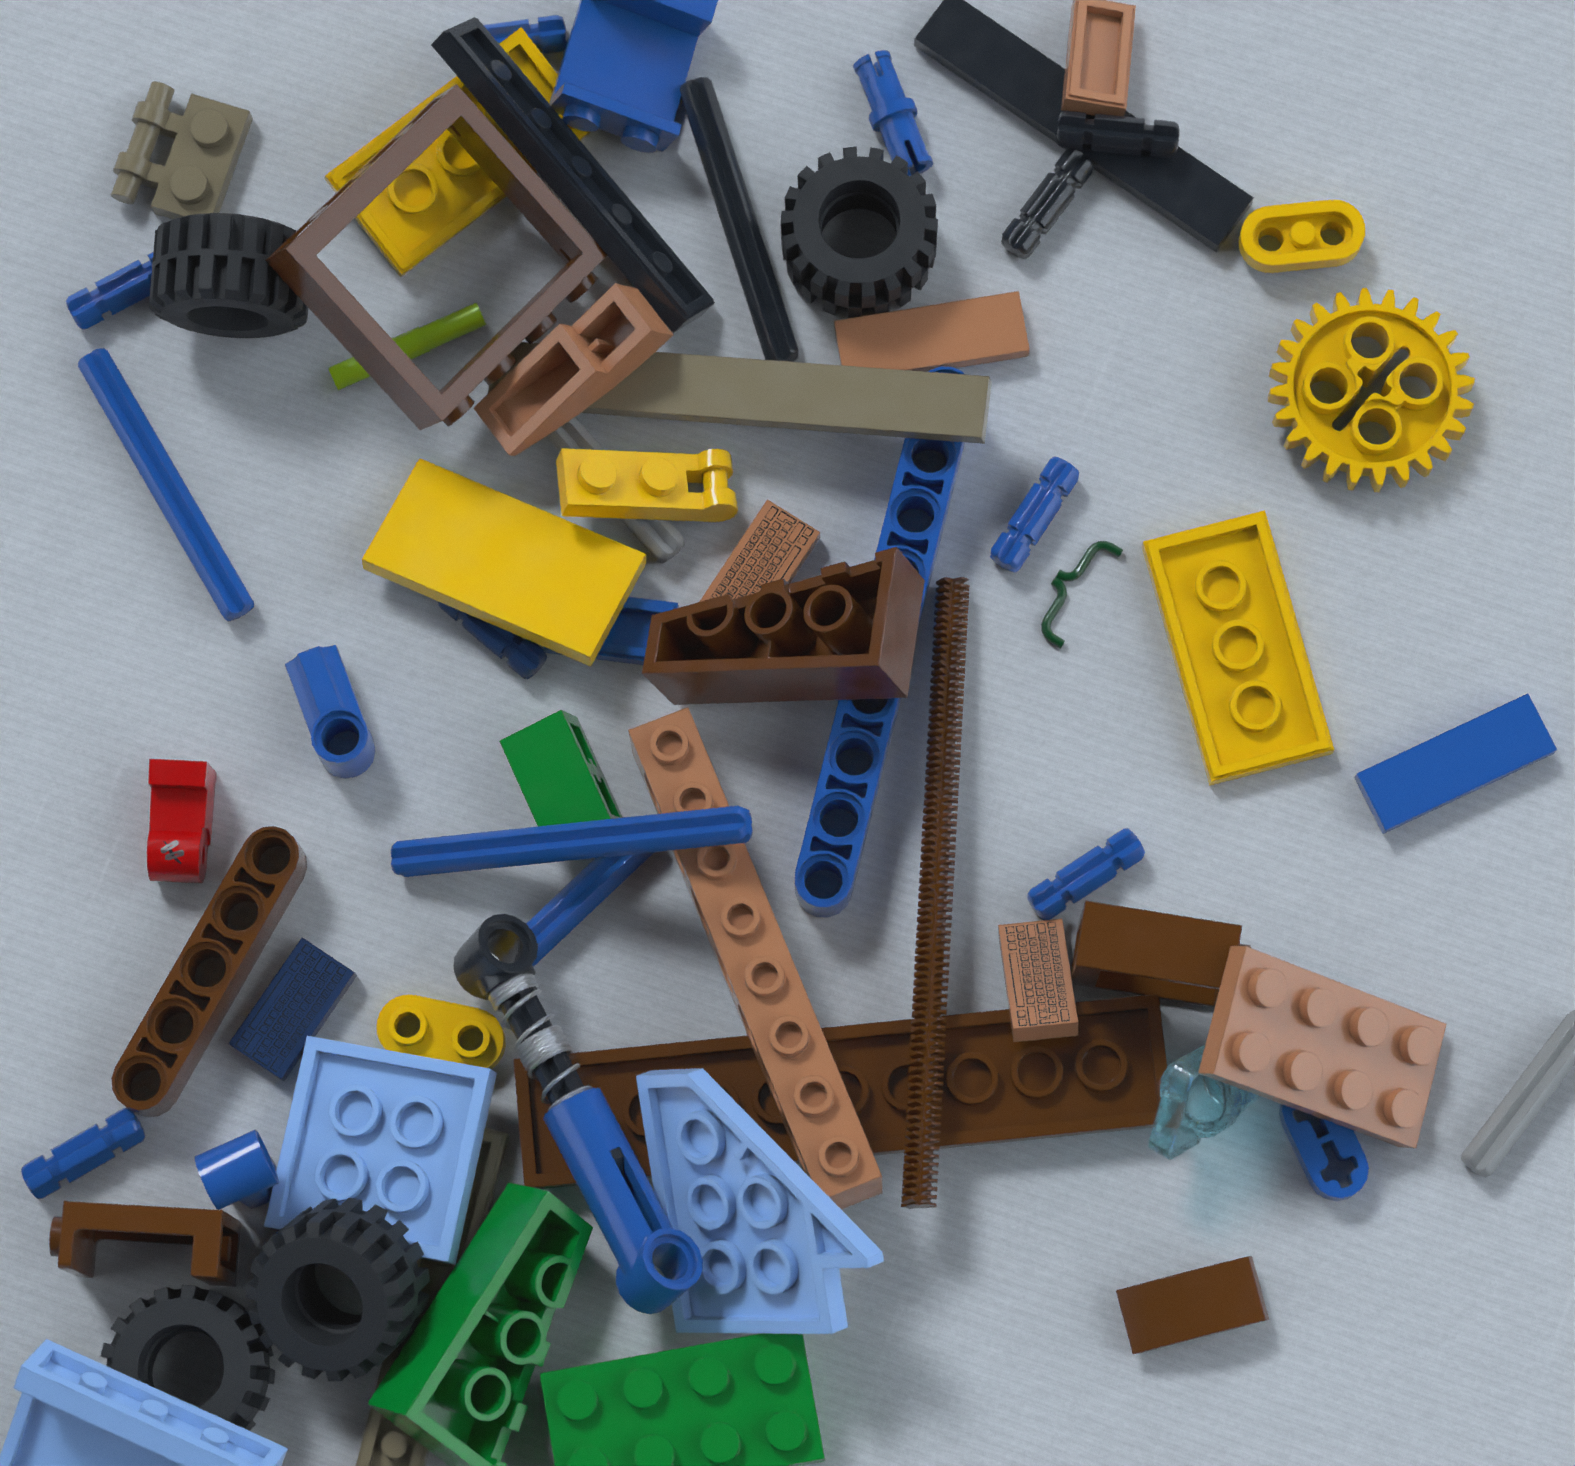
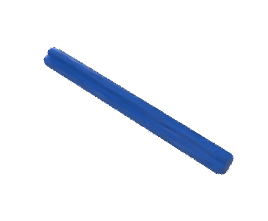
[391,806,752,877]

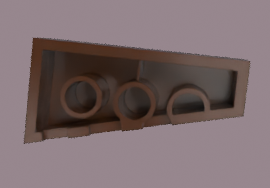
[642,547,925,705]

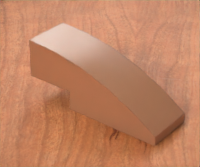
[474,283,673,456]

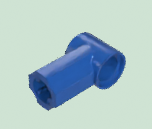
[285,645,376,779]
[194,1129,279,1210]

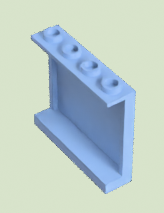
[0,1339,288,1466]

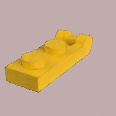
[556,448,738,522]

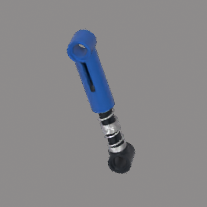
[453,914,703,1314]

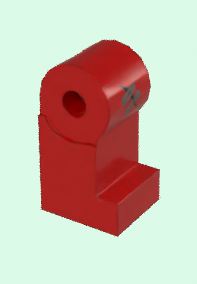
[147,759,216,883]

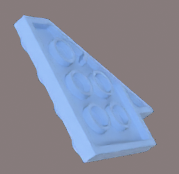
[636,1068,884,1334]

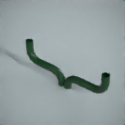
[1041,541,1123,649]

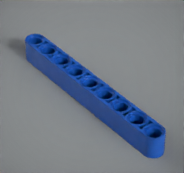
[795,366,965,918]

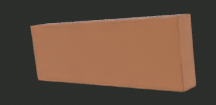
[834,291,1030,372]

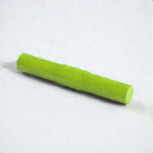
[328,303,486,391]

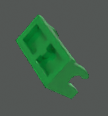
[499,710,623,826]

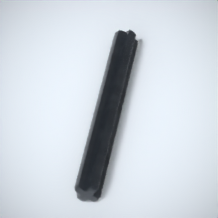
[680,77,799,362]

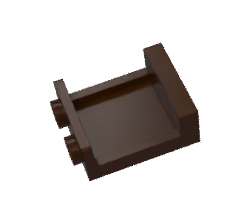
[49,1201,241,1287]

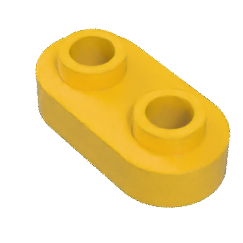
[1238,199,1366,273]
[376,995,506,1069]

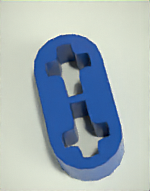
[1279,1103,1369,1201]

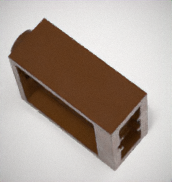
[1071,901,1251,1007]

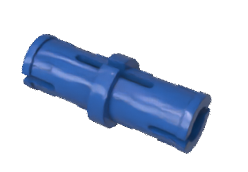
[853,50,934,176]

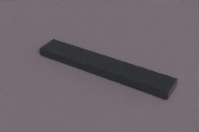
[914,0,1254,252]
[431,17,715,333]

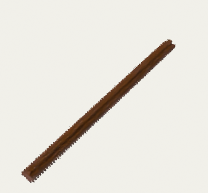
[901,577,970,1209]

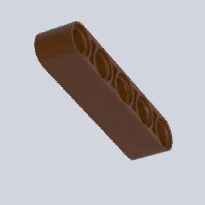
[111,826,307,1117]

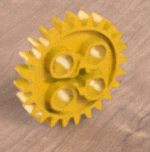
[1267,288,1475,493]

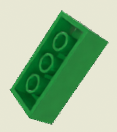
[540,1333,825,1466]

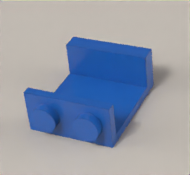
[549,0,718,153]

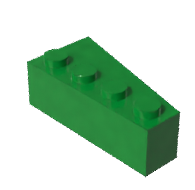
[367,1183,593,1466]

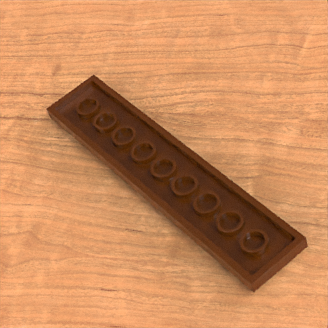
[513,994,1174,1189]

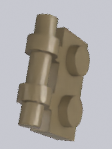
[111,81,253,219]

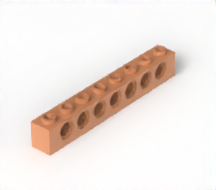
[628,707,883,1210]

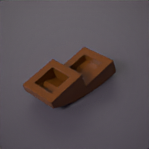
[1116,1256,1269,1354]

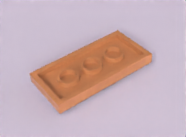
[1198,946,1447,1149]

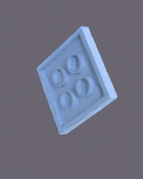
[264,1036,497,1265]

